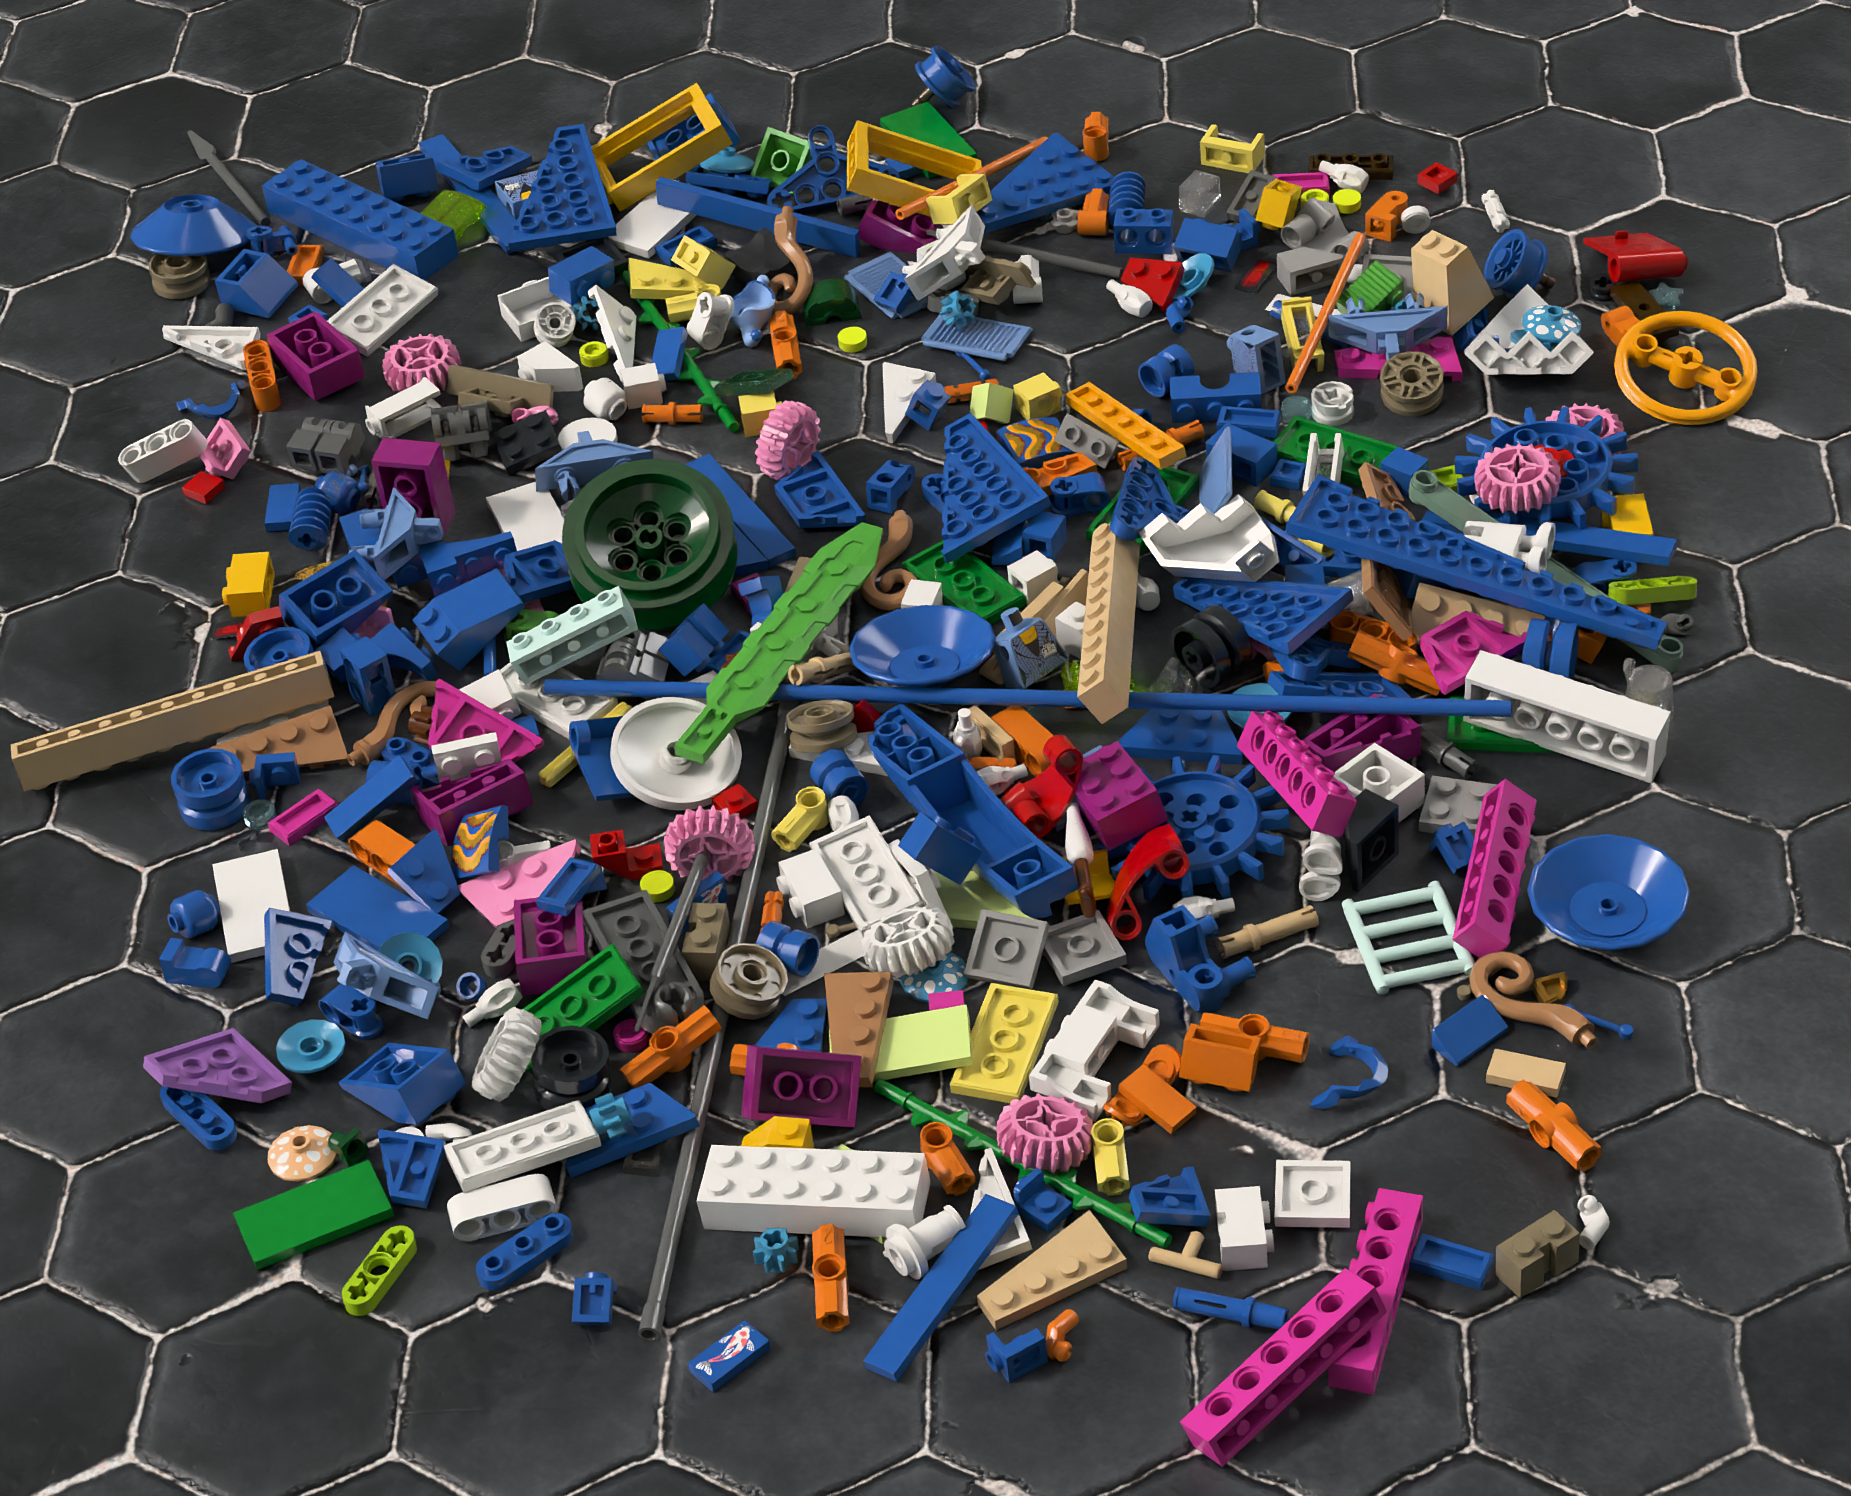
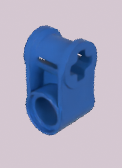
[1050,472,1111,518]
[1573,558,1637,596]
[318,983,383,1040]

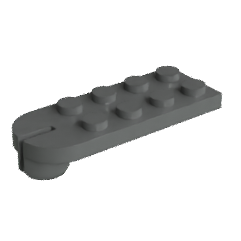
[583,890,705,1034]

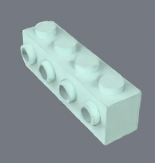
[506,586,638,685]

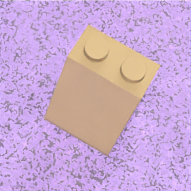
[1411,230,1494,336]

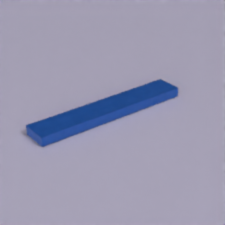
[684,454,796,568]
[863,1194,1019,1382]

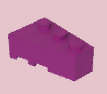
[1302,693,1421,772]
[409,759,533,847]

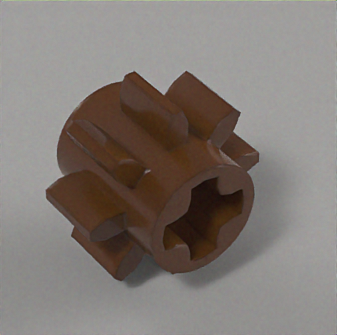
[408,706,433,745]

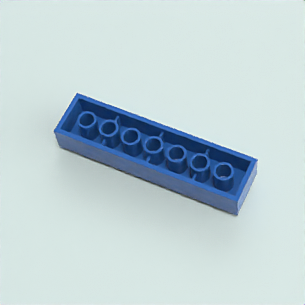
[262,159,459,281]

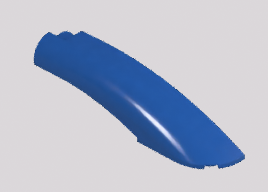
[868,703,1078,918]

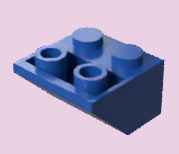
[215,249,298,318]

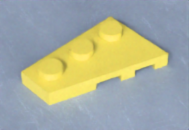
[628,258,710,299]

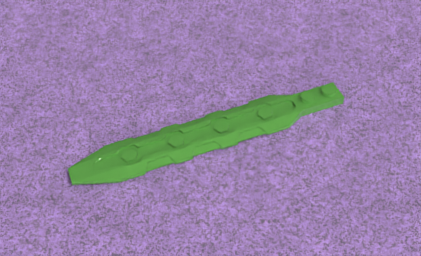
[674,522,883,764]

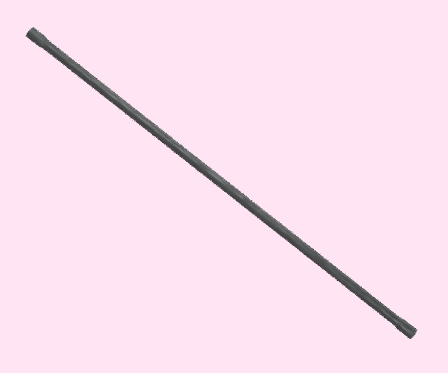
[638,700,800,1342]

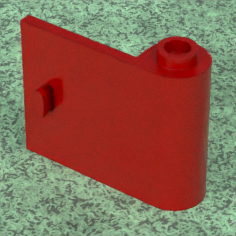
[1583,230,1688,282]

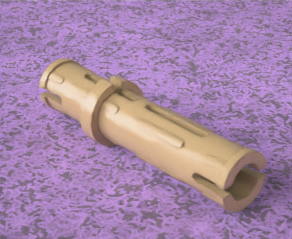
[788,652,858,686]
[1216,905,1319,959]

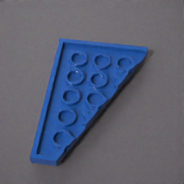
[508,124,617,252]
[977,133,1114,233]
[941,413,1052,564]
[1173,577,1354,655]

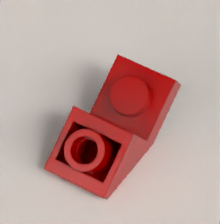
[590,829,664,881]

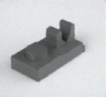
[1226,170,1276,222]

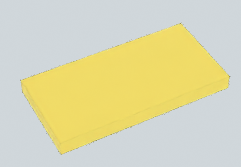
[950,983,1059,1104]

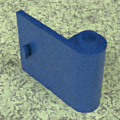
[569,716,635,801]

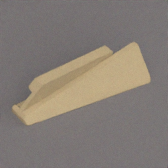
[979,569,1089,685]

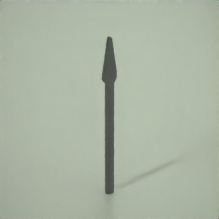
[187,130,271,226]
[927,230,1123,279]
[635,854,708,1032]

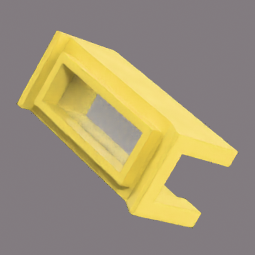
[1281,296,1325,372]

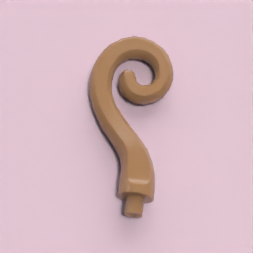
[767,206,813,315]
[859,510,917,610]
[347,681,437,766]
[1470,951,1598,1049]

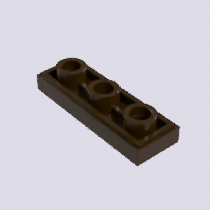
[1308,153,1394,180]
[1610,280,1679,343]

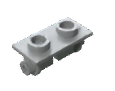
[1054,413,1119,469]

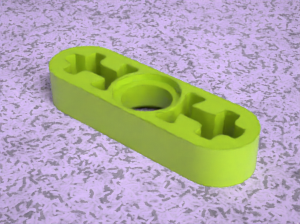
[1608,576,1697,605]
[342,1225,417,1316]

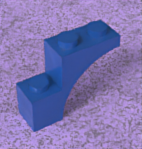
[314,622,438,684]

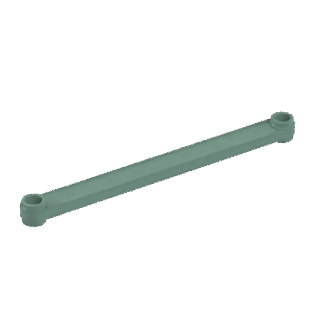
[1408,470,1683,673]

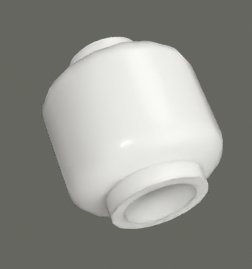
[583,378,627,421]

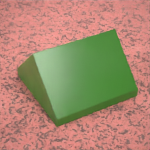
[750,127,812,195]

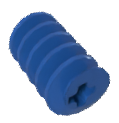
[1108,171,1146,226]
[288,487,333,551]

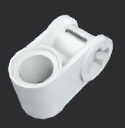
[687,292,734,350]

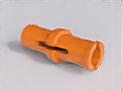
[642,402,703,425]

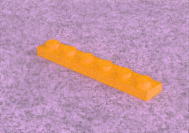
[1064,382,1187,469]

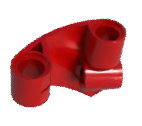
[1000,735,1083,839]
[1106,824,1189,940]

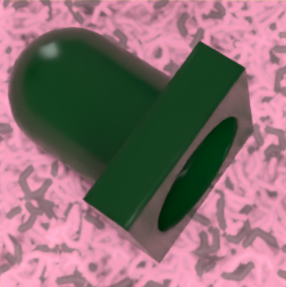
[328,1128,369,1168]

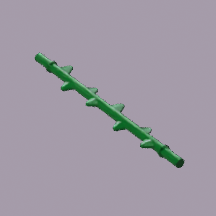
[621,271,740,432]
[874,1079,1172,1248]

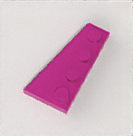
[1334,336,1462,382]

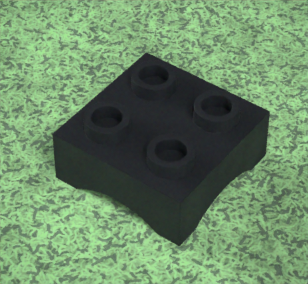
[724,228,804,284]

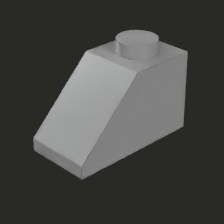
[1277,247,1344,296]

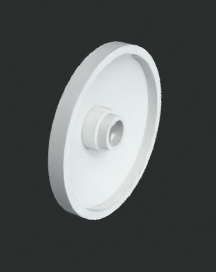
[610,697,742,810]

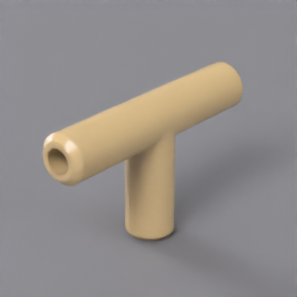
[1148,1231,1223,1279]

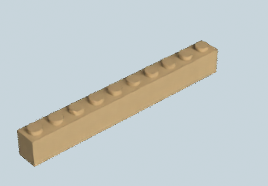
[1077,523,1140,724]
[11,651,334,792]

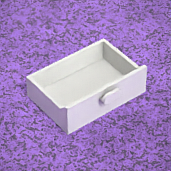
[498,277,589,342]

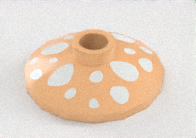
[268,1125,338,1182]

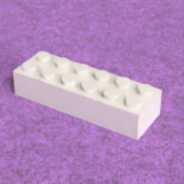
[1463,650,1671,783]
[696,1145,931,1237]

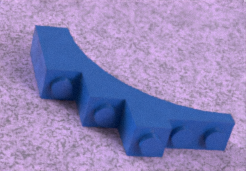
[339,508,517,597]

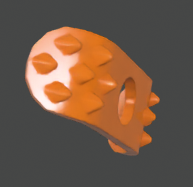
[1102,1044,1181,1126]

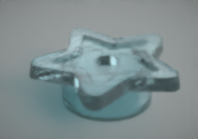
[1647,283,1683,311]

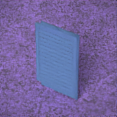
[844,252,927,319]
[921,314,1033,361]
[1199,426,1232,514]

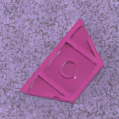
[1419,611,1527,695]
[428,679,544,763]

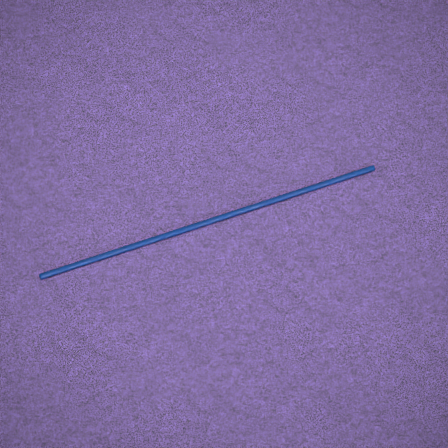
[544,679,1512,717]

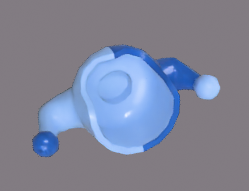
[730,275,775,348]

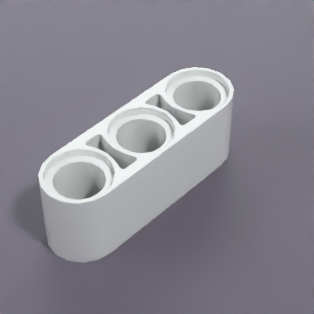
[118,419,208,483]
[447,1174,557,1242]

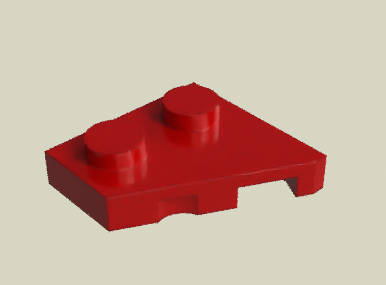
[1121,257,1185,313]
[228,606,285,661]

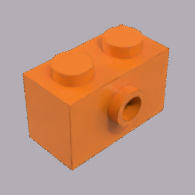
[1179,1023,1261,1092]

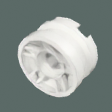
[533,302,576,347]
[1311,381,1354,426]

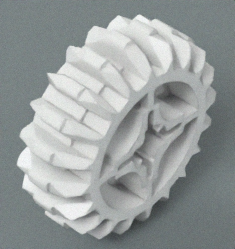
[861,905,955,978]
[472,1007,542,1102]

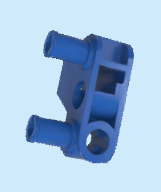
[1145,905,1256,1013]

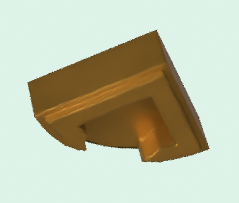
[1531,971,1568,1004]

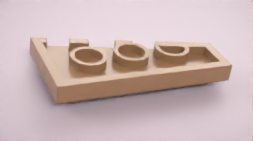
[824,971,894,1087]

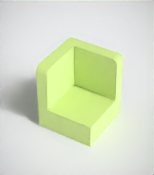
[969,382,1014,424]

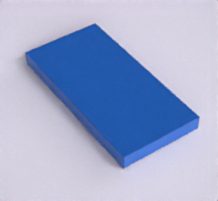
[306,865,449,967]

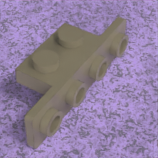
[960,255,1036,305]
[447,365,554,417]

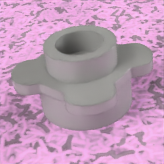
[1050,208,1079,234]

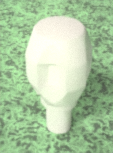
[1319,160,1369,193]
[1106,279,1153,318]
[1136,573,1160,611]
[953,708,982,760]
[976,764,1028,796]
[828,796,859,831]
[1172,895,1235,921]
[462,978,522,1028]

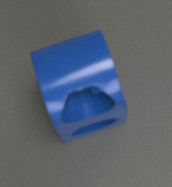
[866,460,915,514]
[738,575,783,627]
[159,938,231,988]

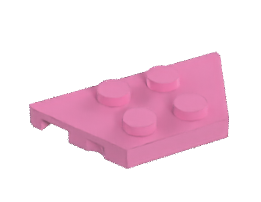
[457,839,581,928]

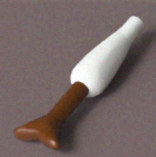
[1065,803,1096,918]

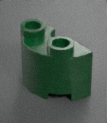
[802,278,862,327]

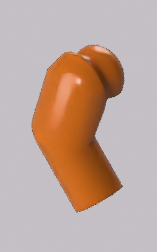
[1046,1309,1079,1362]

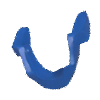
[176,379,247,420]
[1310,1035,1388,1109]

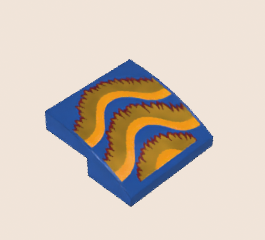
[996,417,1076,469]
[450,805,509,881]

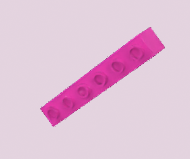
[1237,711,1357,838]
[1452,779,1537,958]
[1326,1188,1423,1395]
[1180,1268,1387,1467]

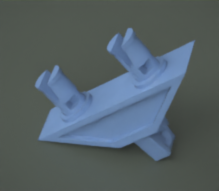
[1328,292,1448,360]
[535,431,653,502]
[349,487,443,581]
[334,932,441,1020]

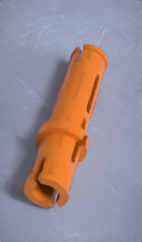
[1116,420,1205,471]

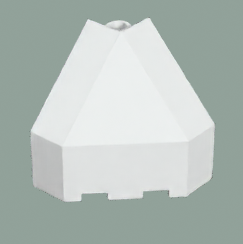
[1464,284,1594,375]
[1139,494,1280,582]

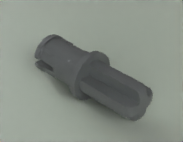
[1421,731,1479,779]

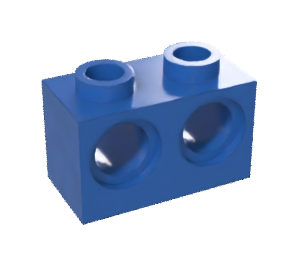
[1113,208,1174,254]
[340,636,396,716]

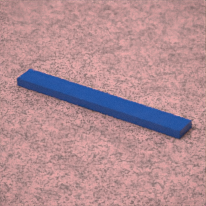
[419,134,517,255]
[656,177,860,258]
[1422,509,1677,566]

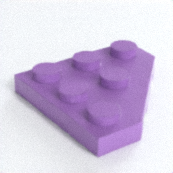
[143,1028,292,1103]

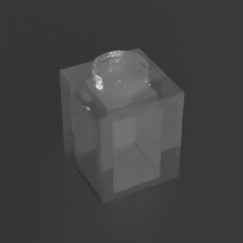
[1179,170,1221,218]

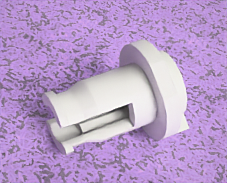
[883,1205,966,1280]

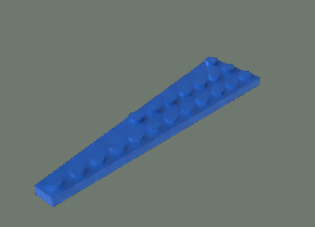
[1285,474,1667,650]

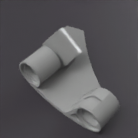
[1281,197,1369,261]

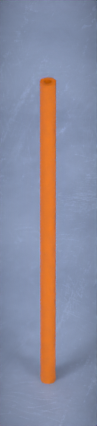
[895,136,1048,220]
[1285,232,1366,394]

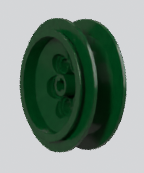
[562,459,738,632]

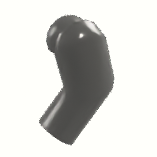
[204,303,234,327]
[1660,613,1694,636]

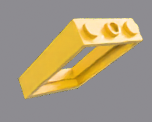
[591,83,733,212]
[847,120,982,217]

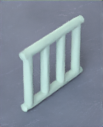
[1342,881,1475,995]

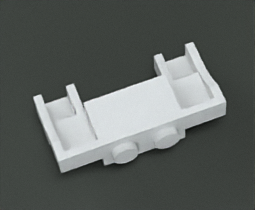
[1029,980,1160,1122]

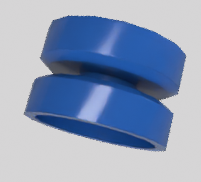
[1522,618,1579,680]
[243,627,314,672]
[171,748,251,831]

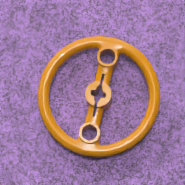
[1614,311,1758,425]

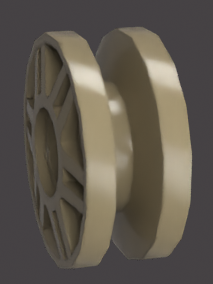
[149,254,211,299]
[1380,351,1444,417]
[786,700,858,753]
[710,943,788,1020]

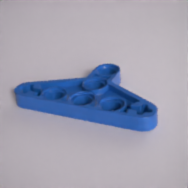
[767,125,900,213]
[1110,457,1191,541]
[1268,634,1362,681]

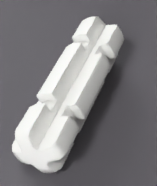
[1481,190,1510,233]

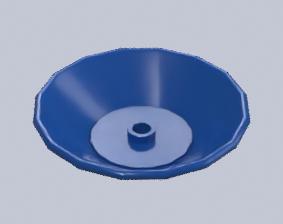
[130,195,257,256]
[849,605,996,688]
[1527,834,1690,951]

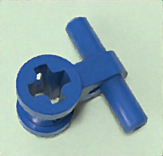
[247,225,298,258]

